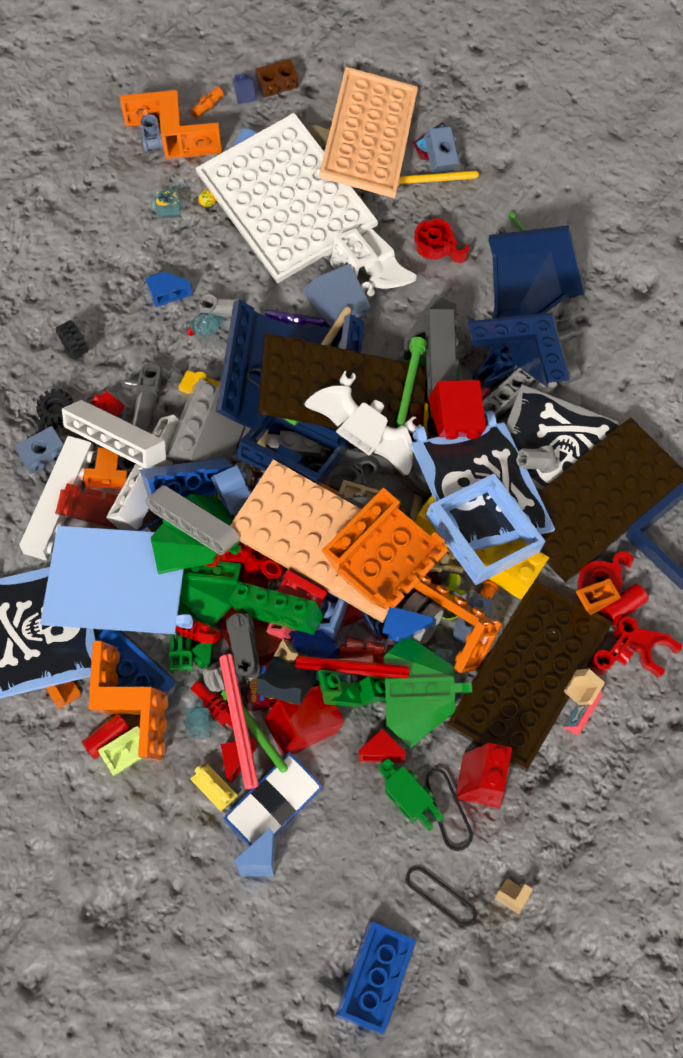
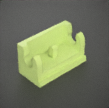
[98,726,142,776]

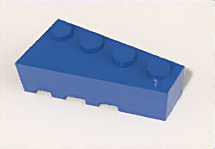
[140,457,233,498]

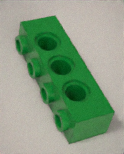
[229,582,323,635]

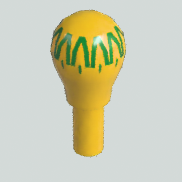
[198,190,217,207]

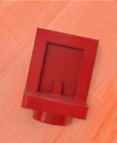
[90,390,125,417]

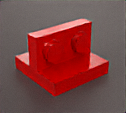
[277,570,328,608]

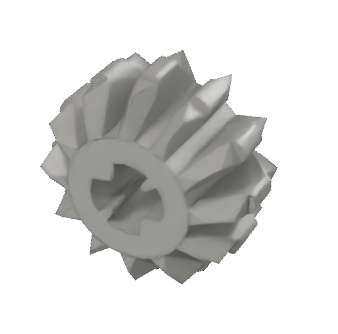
[203,661,242,692]

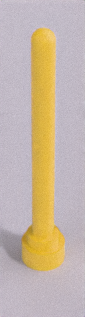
[398,171,479,186]

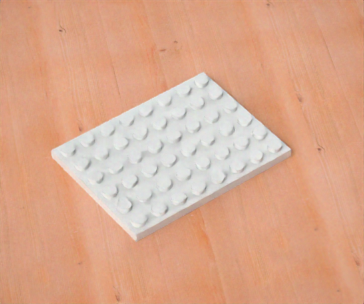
[195,113,378,283]

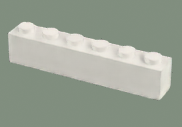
[62,400,166,469]
[106,415,179,531]
[19,436,95,561]

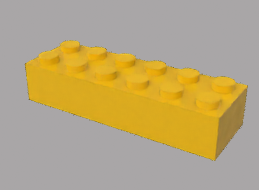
[414,495,549,600]

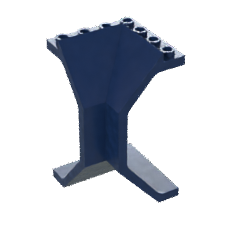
[468,225,585,388]

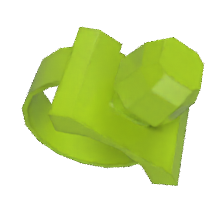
[434,573,466,620]

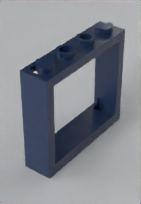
[236,415,349,486]
[626,482,683,590]

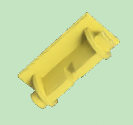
[190,763,238,811]

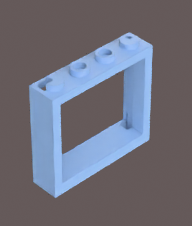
[426,474,545,585]

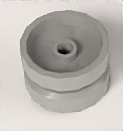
[402,591,445,646]

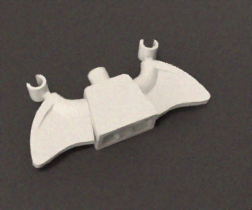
[326,229,417,296]
[305,371,421,476]

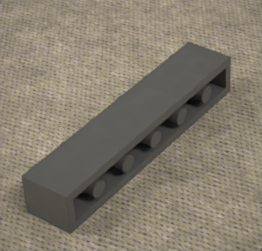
[424,309,459,436]

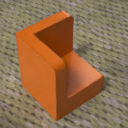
[46,681,81,710]

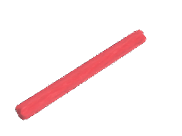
[220,654,259,789]

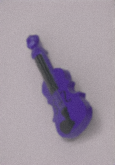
[264,309,330,328]

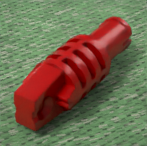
[176,619,221,644]
[191,680,233,729]

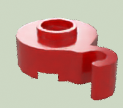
[414,218,470,263]
[577,551,634,593]

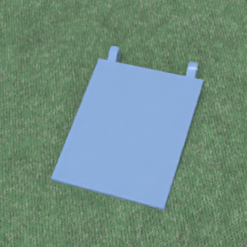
[40,526,193,634]

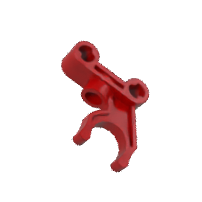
[206,541,267,574]
[589,616,683,678]

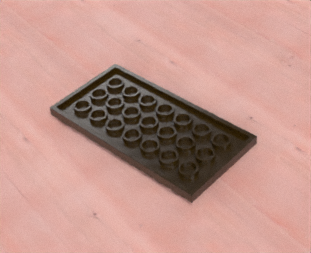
[258,333,426,443]
[538,417,683,583]
[447,580,613,772]

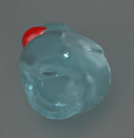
[186,312,219,338]

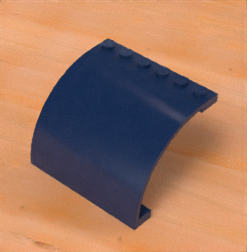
[216,299,365,435]

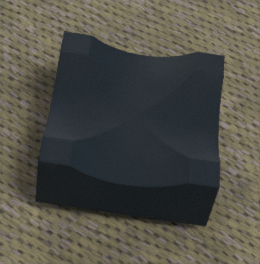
[257,656,316,705]

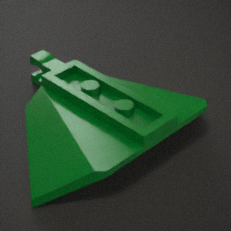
[151,494,241,574]
[180,560,242,627]
[384,638,472,748]

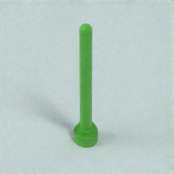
[396,337,427,427]
[220,690,288,773]

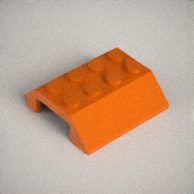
[322,488,448,610]

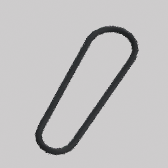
[426,769,473,851]

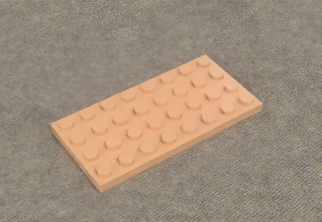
[319,67,418,198]
[230,460,389,623]

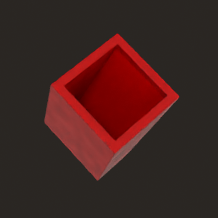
[428,380,486,440]
[264,685,345,758]
[455,743,512,808]

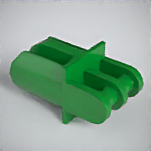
[169,632,193,673]

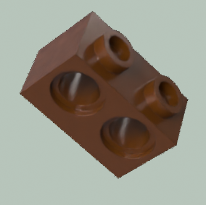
[255,58,299,98]

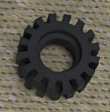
[56,320,89,360]
[36,389,74,429]

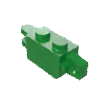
[378,759,445,832]

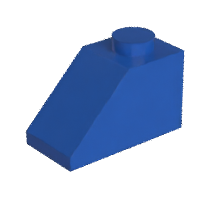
[145,272,193,308]
[382,607,437,642]

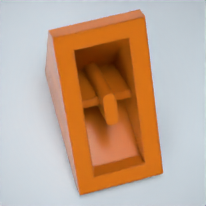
[576,578,621,615]

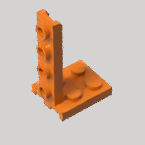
[414,575,503,673]

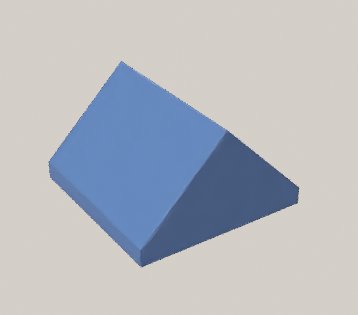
[314,592,349,641]
[234,828,276,877]

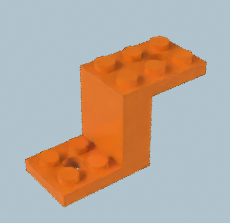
[120,90,222,159]
[88,641,168,761]

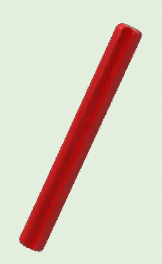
[295,656,410,679]

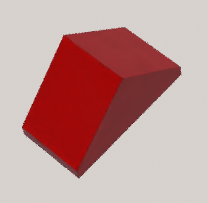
[359,729,405,763]
[221,738,258,784]

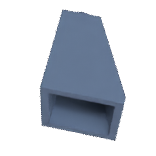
[302,264,371,327]

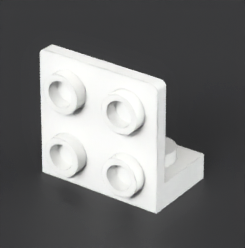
[330,228,377,277]

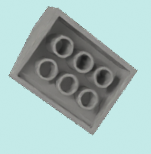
[166,378,244,464]

